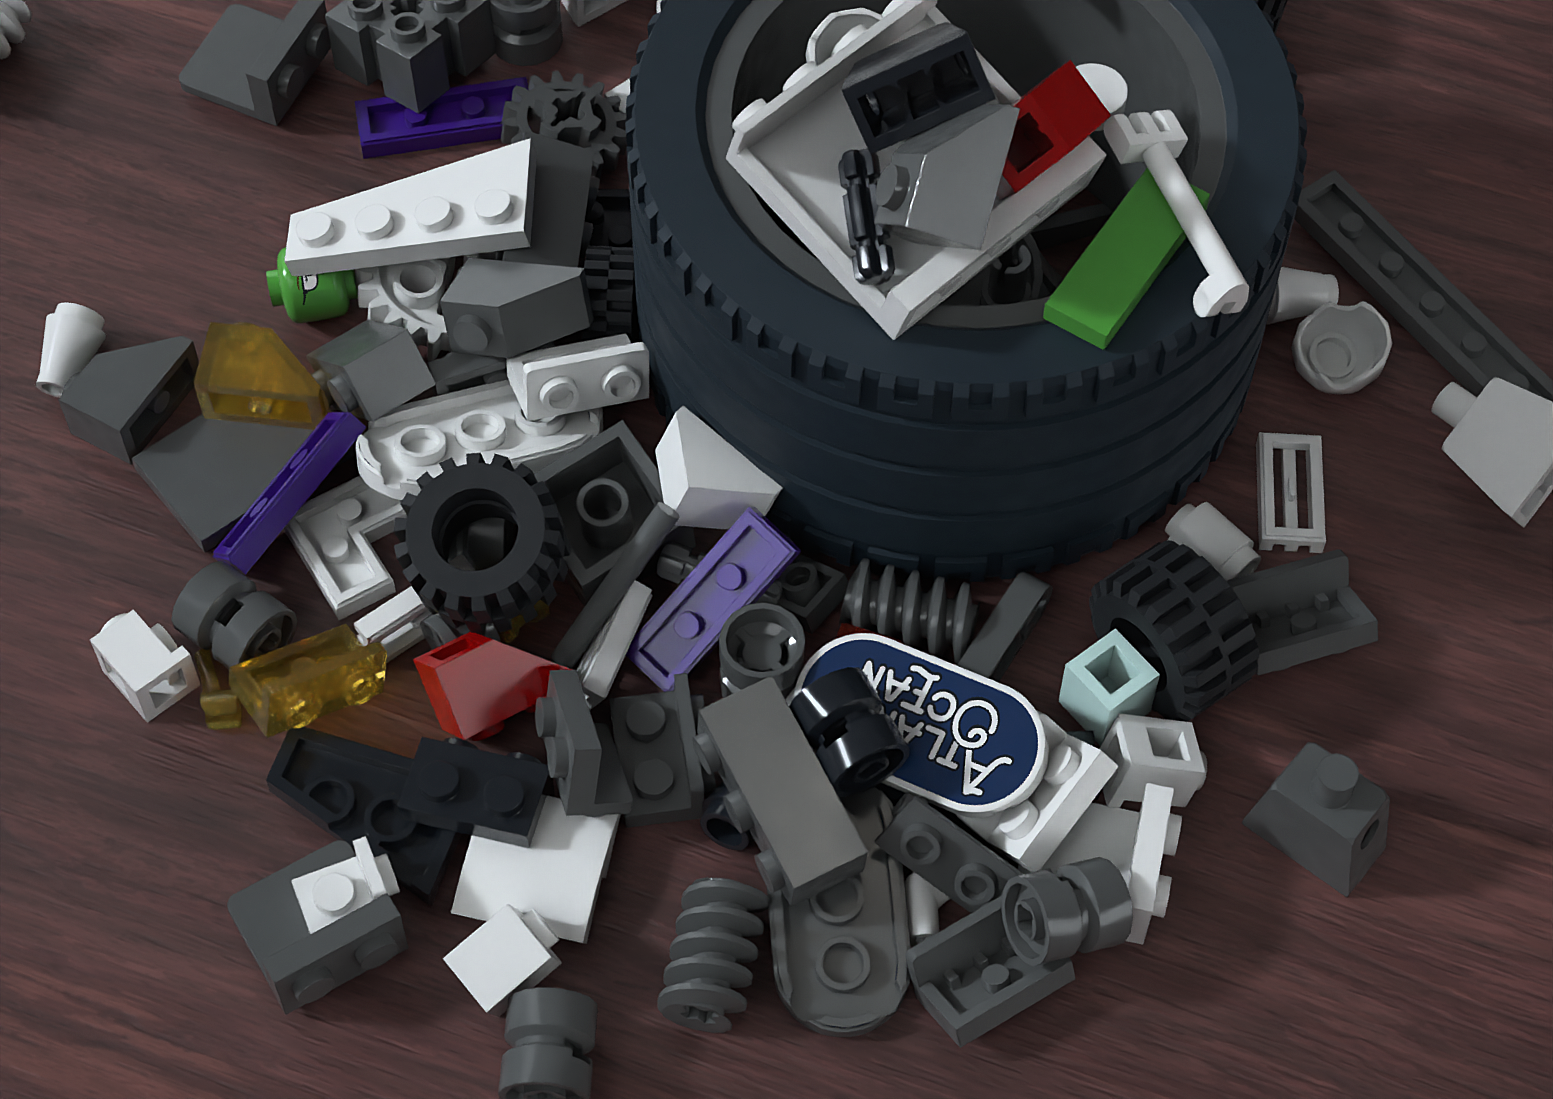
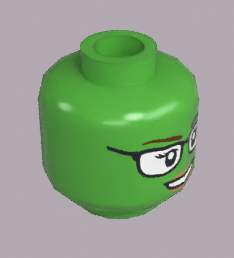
[266,247,358,324]

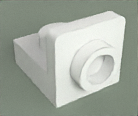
[291,836,400,934]

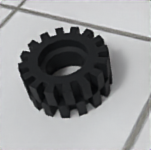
[582,246,638,344]

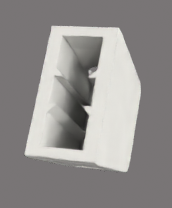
[1431,377,1553,528]

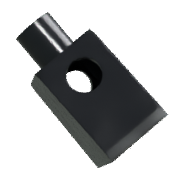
[841,22,996,155]

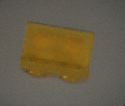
[229,623,387,738]

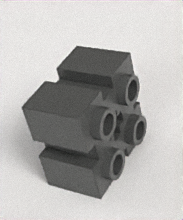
[325,0,496,114]

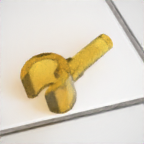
[194,649,242,730]

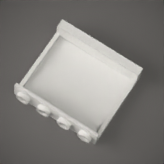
[725,0,1107,340]

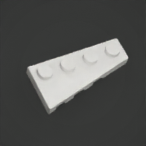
[285,138,537,276]

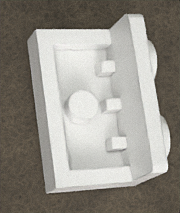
[506,334,649,421]

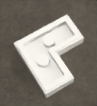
[283,476,407,620]

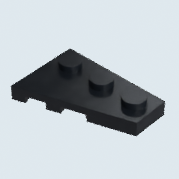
[266,723,462,907]

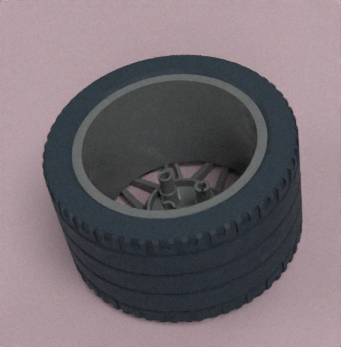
[625,0,1307,582]

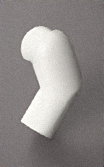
[904,872,950,946]

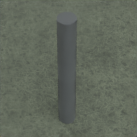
[551,502,680,669]

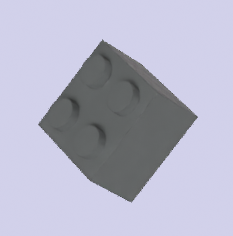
[534,420,696,607]

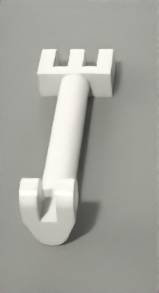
[1104,110,1249,317]

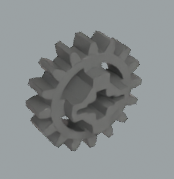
[501,71,626,179]

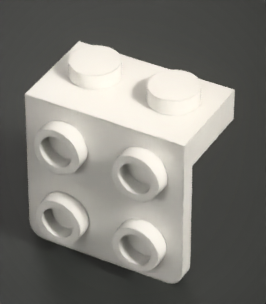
[1018,783,1182,945]

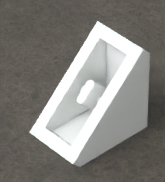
[655,406,783,530]

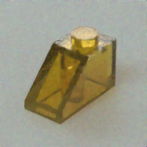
[194,322,327,430]

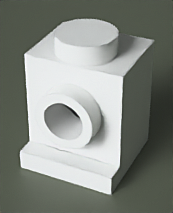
[90,609,201,723]
[1099,713,1207,808]

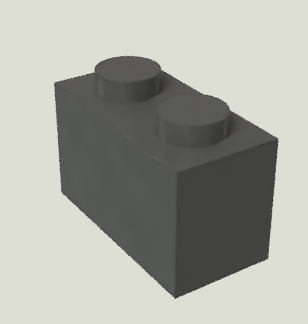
[306,319,436,422]

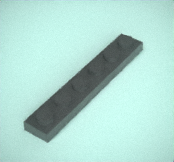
[1294,170,1553,402]

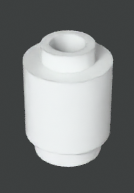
[1165,502,1261,581]

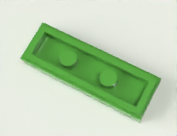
[1043,167,1210,350]

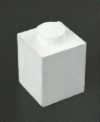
[443,903,562,1017]

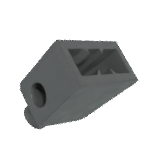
[1242,742,1390,897]

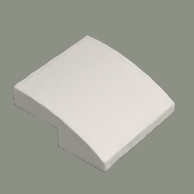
[451,796,621,944]

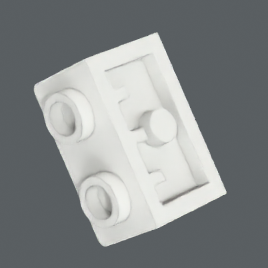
[956,711,1119,872]

